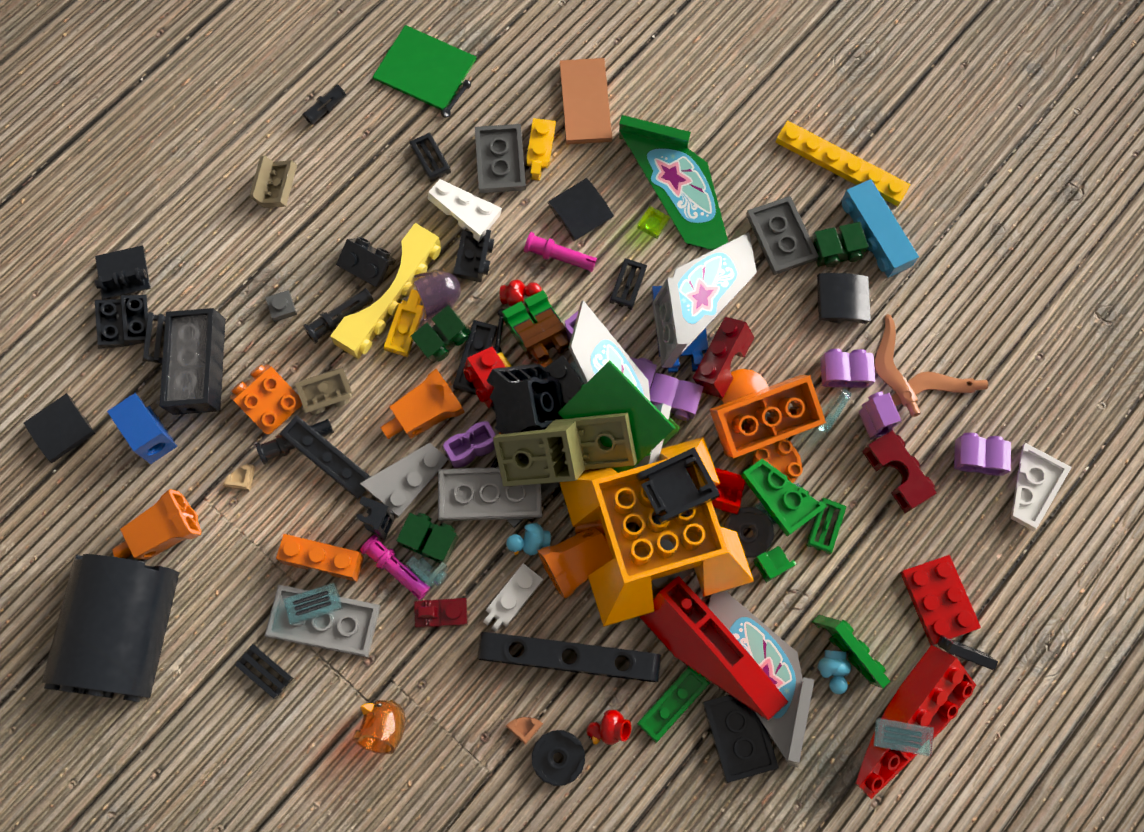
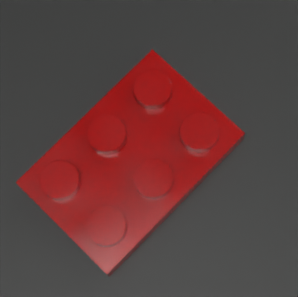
[900,555,981,646]

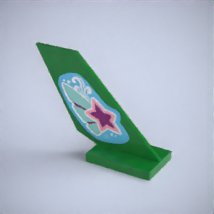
[619,115,728,251]

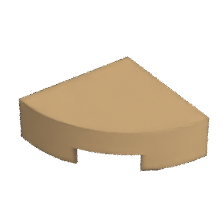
[223,464,255,491]

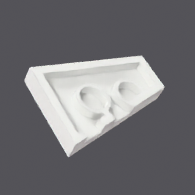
[428,179,502,242]
[1011,443,1072,531]

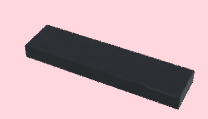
[280,415,371,500]

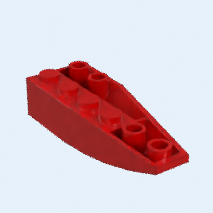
[640,576,788,721]
[856,645,977,799]

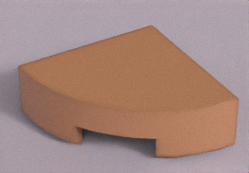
[506,717,543,745]

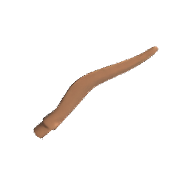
[875,314,921,417]
[891,372,988,406]

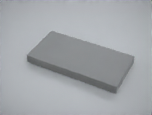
[438,467,542,521]
[265,585,381,658]

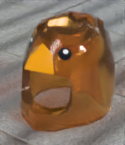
[351,700,406,754]

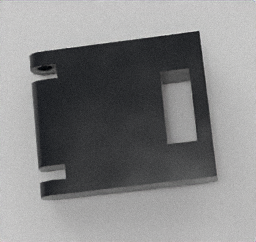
[636,447,720,524]

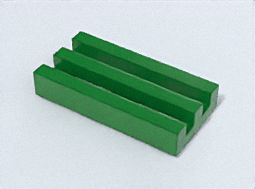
[806,498,847,555]

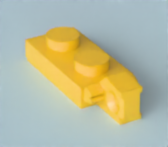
[526,118,556,181]
[384,289,424,357]

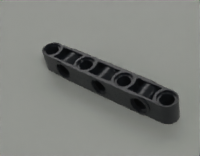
[477,632,661,682]

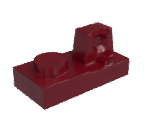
[414,598,468,628]

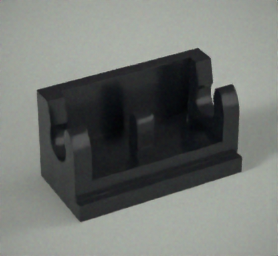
[356,496,395,540]

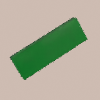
[637,667,710,743]

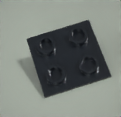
[95,245,151,300]

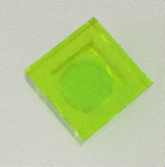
[637,206,670,239]

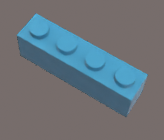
[841,179,919,278]

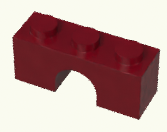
[693,317,755,399]
[862,430,937,514]

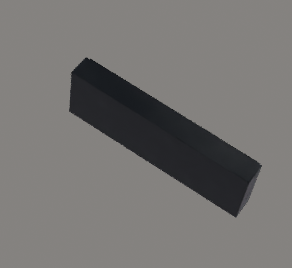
[453,320,497,395]

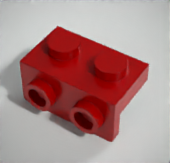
[463,346,505,408]
[712,467,746,514]

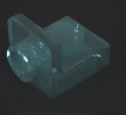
[406,556,448,588]

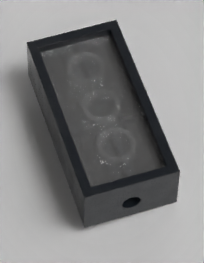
[159,308,226,415]

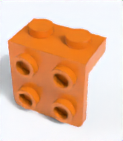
[230,364,302,434]

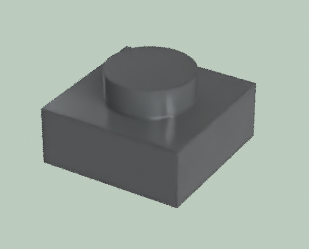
[265,290,297,322]

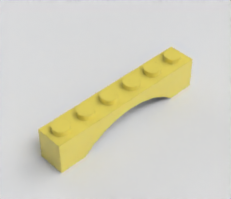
[330,223,441,359]

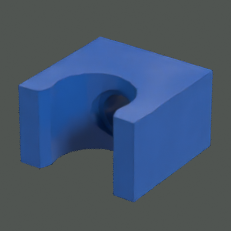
[107,393,178,464]

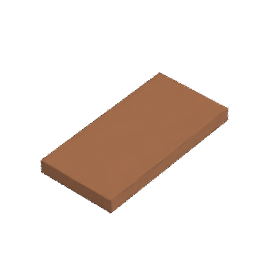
[560,58,612,145]

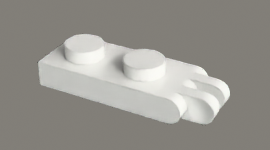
[483,563,543,632]

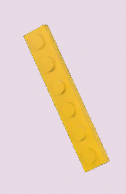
[775,121,911,207]

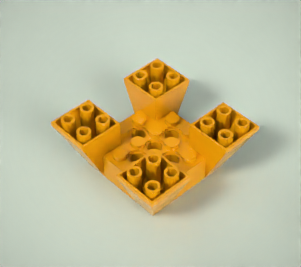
[559,437,754,627]

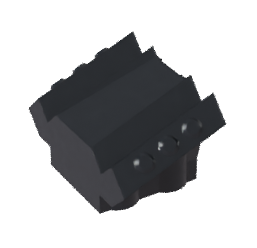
[487,364,564,434]

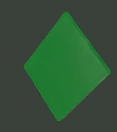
[373,25,476,110]
[558,360,676,473]

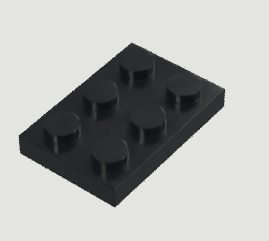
[702,695,779,783]

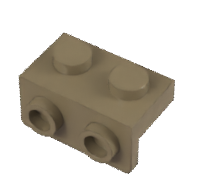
[249,155,297,208]
[295,367,353,415]

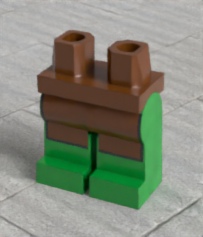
[502,290,569,365]

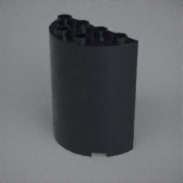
[42,554,180,702]

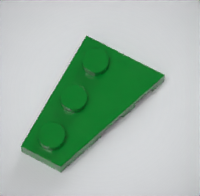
[740,459,827,536]
[812,615,890,688]

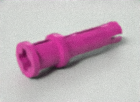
[524,232,597,272]
[360,534,430,600]

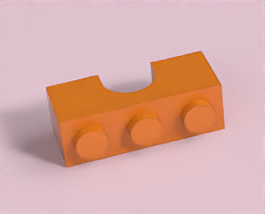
[276,534,364,582]

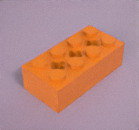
[709,375,826,458]

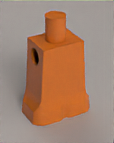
[380,369,465,439]
[112,489,201,560]
[537,527,613,599]

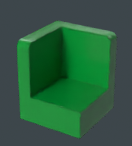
[753,546,797,583]

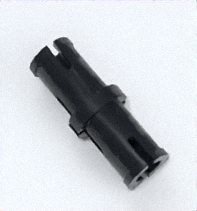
[302,85,346,125]

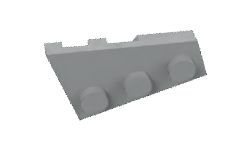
[360,443,448,517]

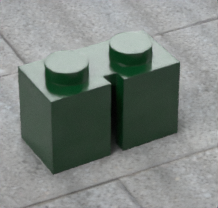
[811,222,869,267]
[410,305,472,363]
[396,512,458,566]

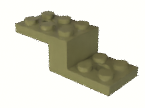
[493,413,637,487]

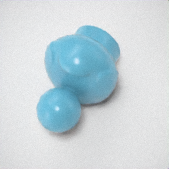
[506,523,551,555]
[818,650,851,694]

